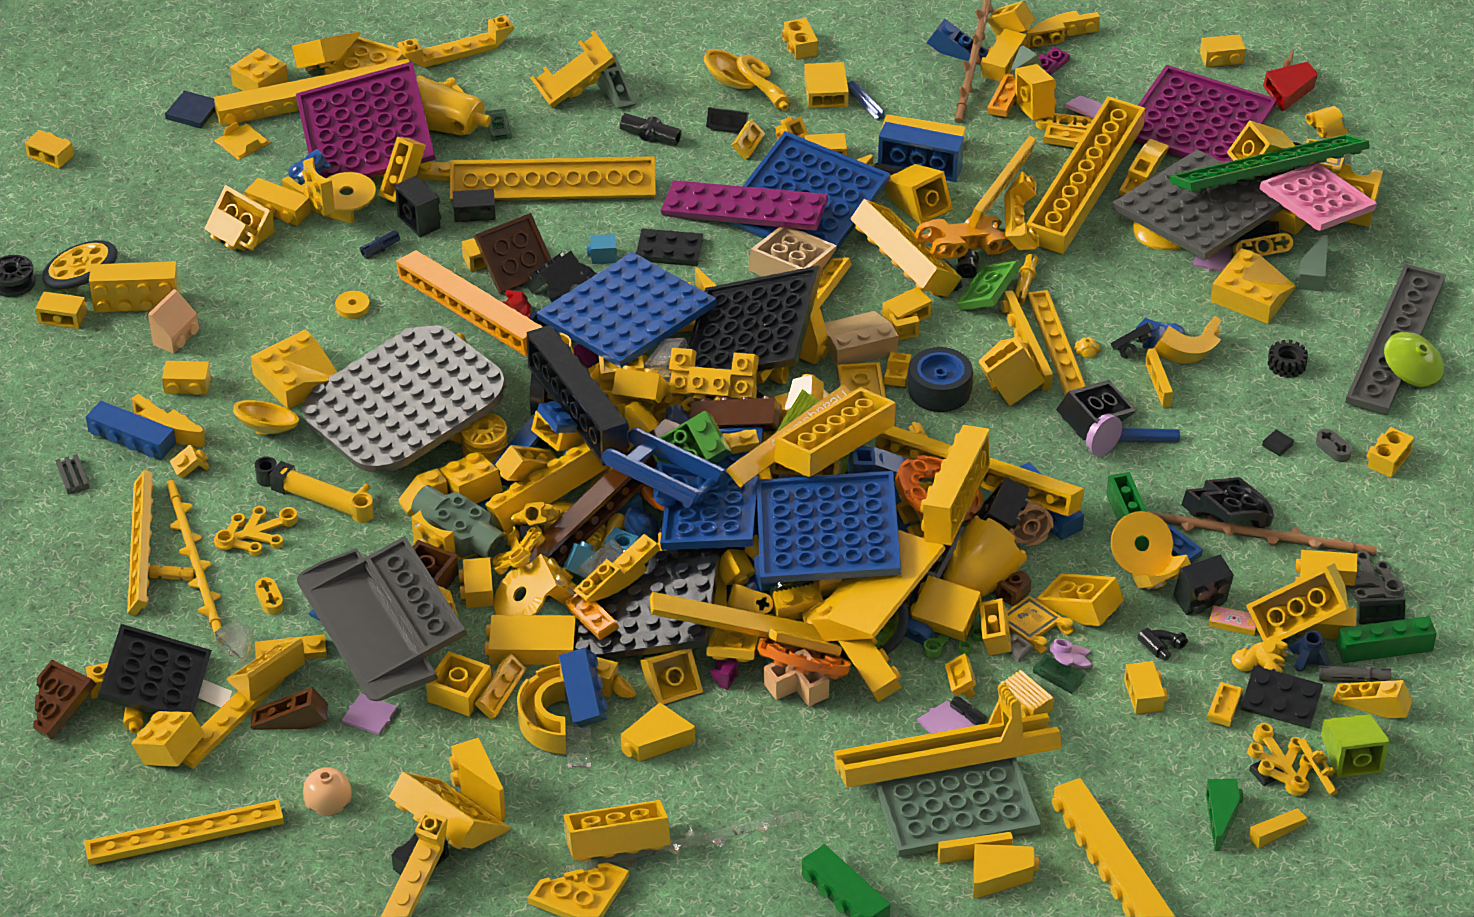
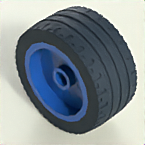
[907,347,973,412]

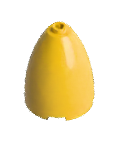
[941,515,1027,598]

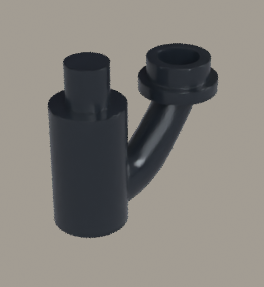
[1137,628,1188,661]

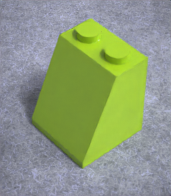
[1321,714,1389,778]

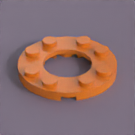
[895,456,983,523]
[757,637,851,679]

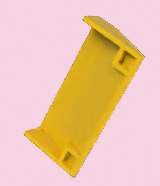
[811,530,946,641]

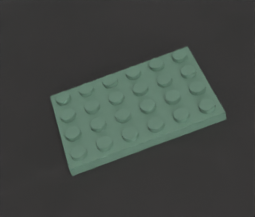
[873,757,1041,857]

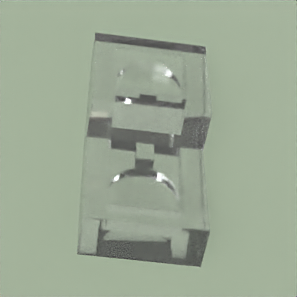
[567,727,591,769]

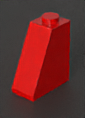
[1263,62,1318,111]

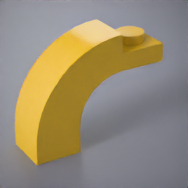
[1154,316,1222,364]

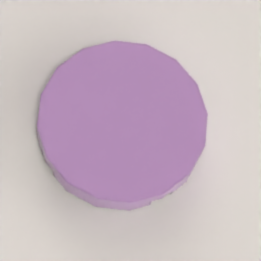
[1086,413,1122,457]

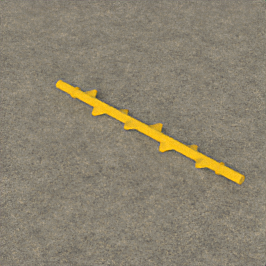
[166,480,225,642]

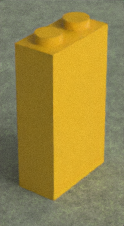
[485,615,576,665]

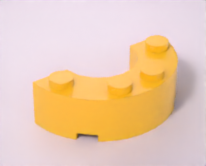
[517,664,567,754]

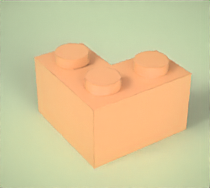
[764,648,829,707]

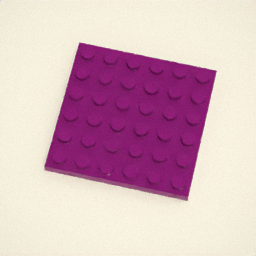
[296,62,436,178]
[1134,65,1277,163]

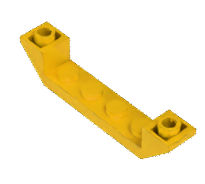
[397,15,514,68]
[1004,171,1039,250]
[381,810,448,917]

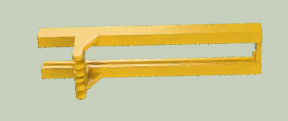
[834,683,1062,788]

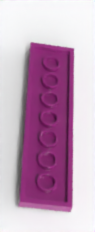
[661,180,829,230]

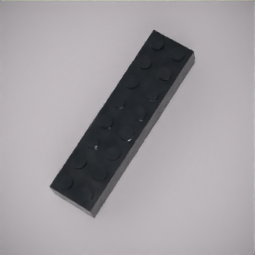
[527,325,630,466]

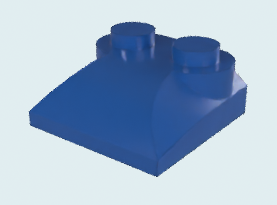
[653,461,703,507]

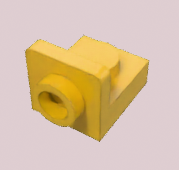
[888,313,920,341]

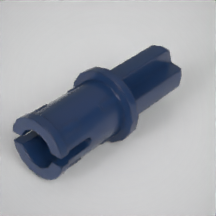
[359,231,400,259]

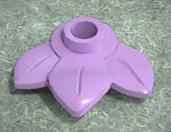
[1050,639,1092,668]

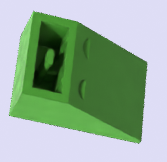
[653,411,732,465]

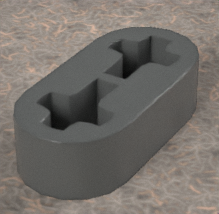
[1316,429,1352,462]

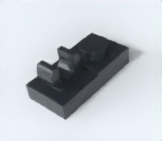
[706,107,749,132]
[1110,322,1155,358]
[1357,597,1405,624]

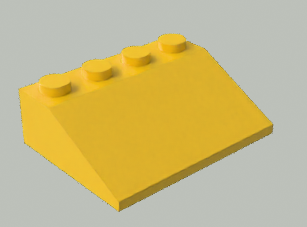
[389,771,511,850]

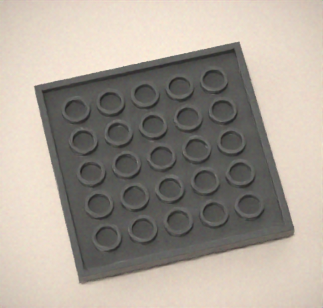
[1113,149,1285,260]

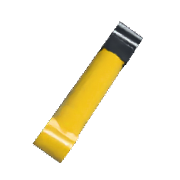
[255,456,374,523]

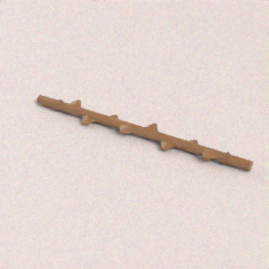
[955,0,995,123]
[1150,511,1377,555]

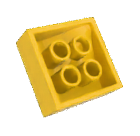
[1211,248,1296,324]
[251,329,338,409]

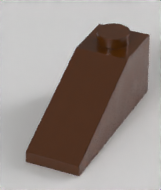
[250,687,328,730]

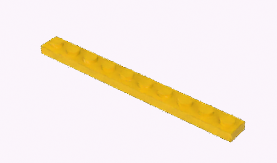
[756,258,852,384]

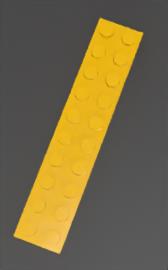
[450,156,656,202]

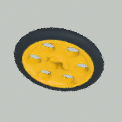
[42,240,118,289]

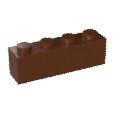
[690,396,782,431]

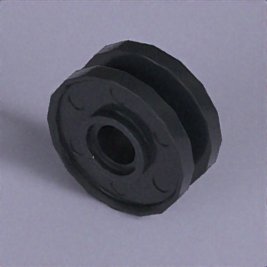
[0,255,36,297]

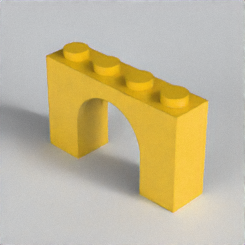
[1295,550,1357,639]

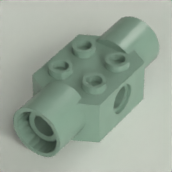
[411,485,508,562]

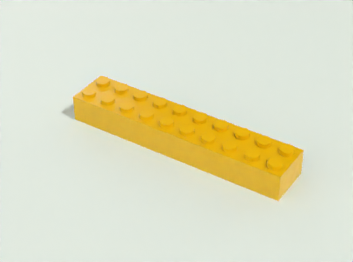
[1026,96,1145,255]

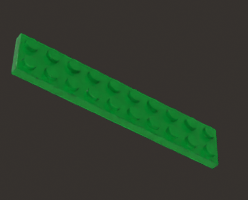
[1169,134,1370,193]

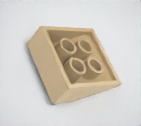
[748,227,837,277]
[824,311,898,367]

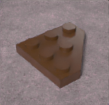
[33,660,97,740]

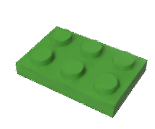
[956,261,1020,310]

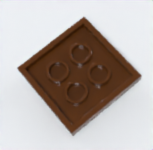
[473,213,551,294]

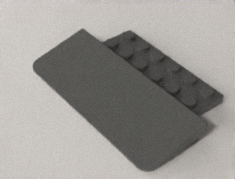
[297,536,467,701]

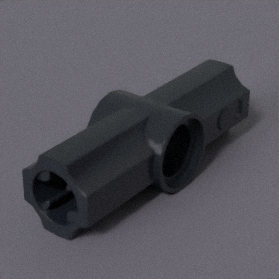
[620,113,682,146]

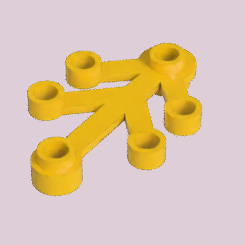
[214,506,298,556]
[491,525,545,575]
[1247,723,1313,796]

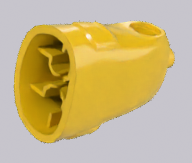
[417,75,491,135]

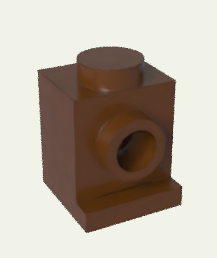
[996,571,1031,606]

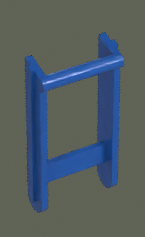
[602,428,725,508]

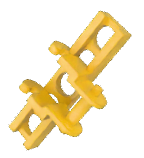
[1298,738,1338,796]

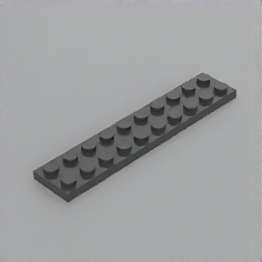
[1345,264,1446,415]

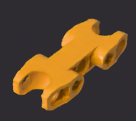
[914,215,1014,259]

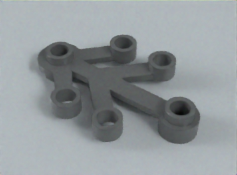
[1326,549,1405,601]

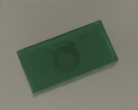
[485,109,512,142]
[1033,654,1086,694]

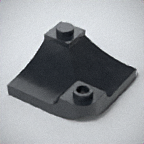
[1181,477,1274,528]

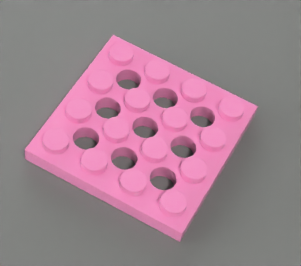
[1259,162,1377,231]

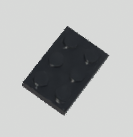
[636,228,703,266]
[1241,665,1323,729]

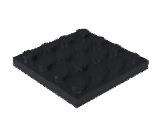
[97,624,212,715]

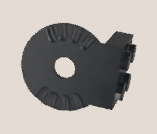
[525,251,597,303]

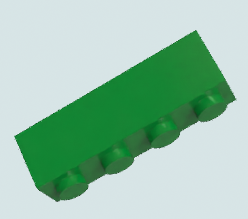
[1106,472,1149,551]
[1336,616,1437,663]
[802,844,891,917]

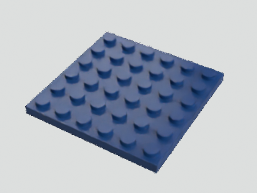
[726,131,891,265]
[536,252,717,368]
[757,471,901,584]

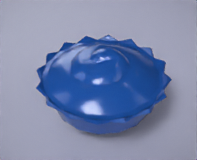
[623,506,660,541]

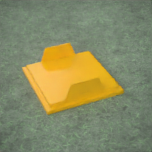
[214,122,271,160]

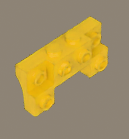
[530,30,616,108]
[669,348,759,401]

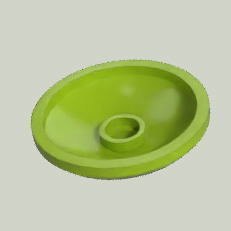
[1384,332,1444,387]

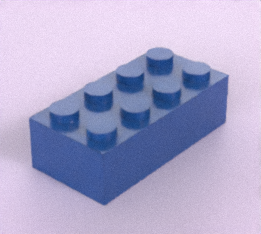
[878,121,964,182]

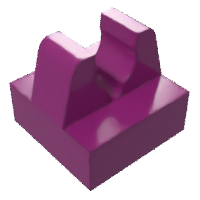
[710,658,738,690]

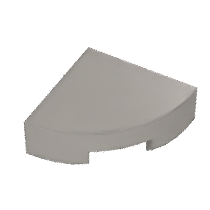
[1010,634,1033,663]

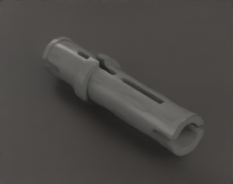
[1319,665,1391,682]

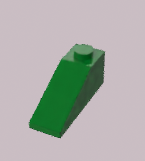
[1206,779,1243,851]

